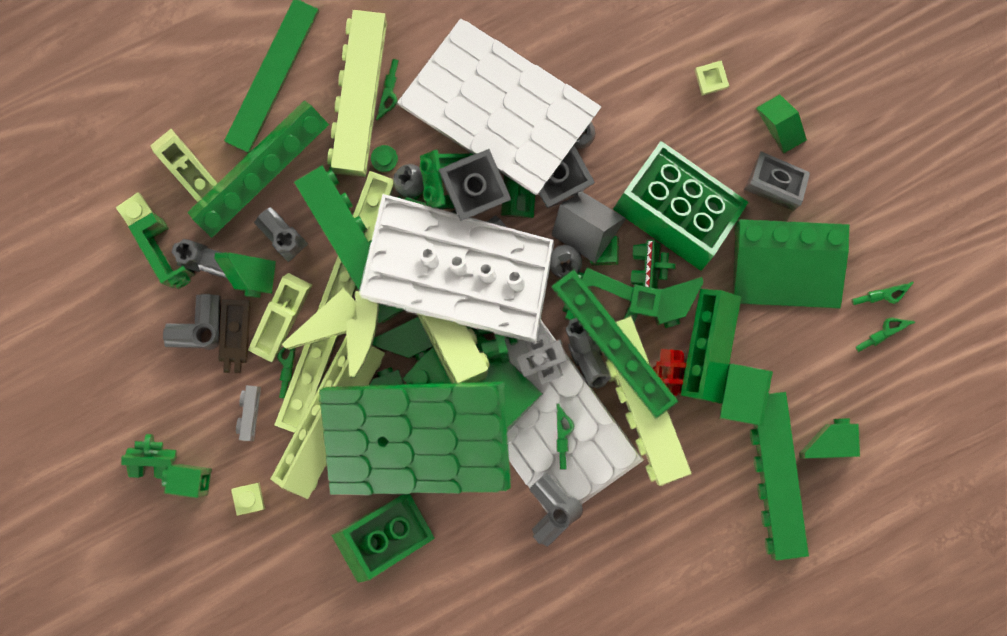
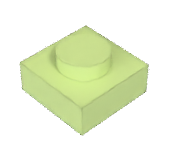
[695,61,729,95]
[116,192,154,226]
[231,482,265,516]

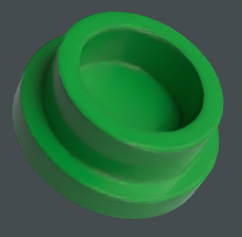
[371,145,398,172]

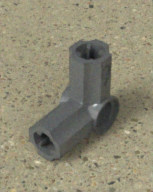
[254,207,308,262]
[171,239,227,278]
[163,294,221,350]
[566,318,611,389]
[529,474,583,547]

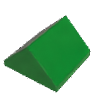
[719,363,773,426]

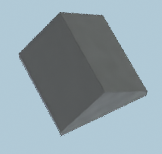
[539,145,595,208]
[439,149,511,221]
[744,151,810,211]
[551,192,626,263]

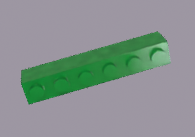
[188,100,329,238]
[294,165,406,325]
[750,392,809,561]

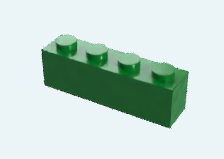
[681,289,741,404]

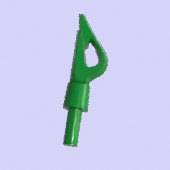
[375,59,399,121]
[852,281,914,306]
[855,318,915,352]
[277,347,296,399]
[556,403,574,470]

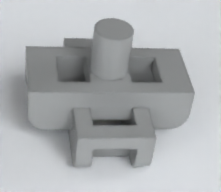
[516,333,569,384]

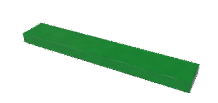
[224,0,319,154]
[552,269,678,419]

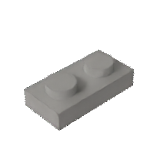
[236,385,261,441]

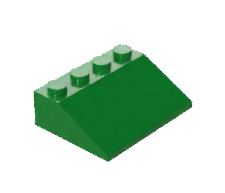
[613,141,749,271]
[733,219,850,309]
[403,326,543,432]

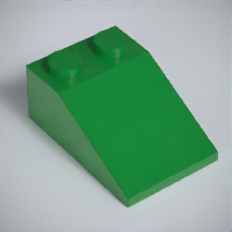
[331,493,435,583]

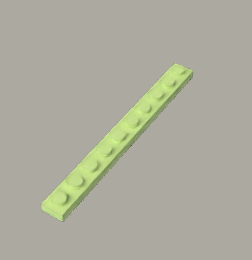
[275,171,394,433]

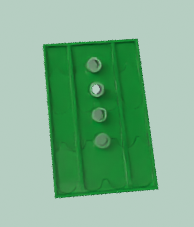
[319,382,511,495]

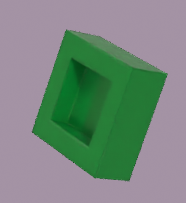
[590,236,619,266]
[629,285,662,318]

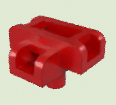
[652,349,686,396]

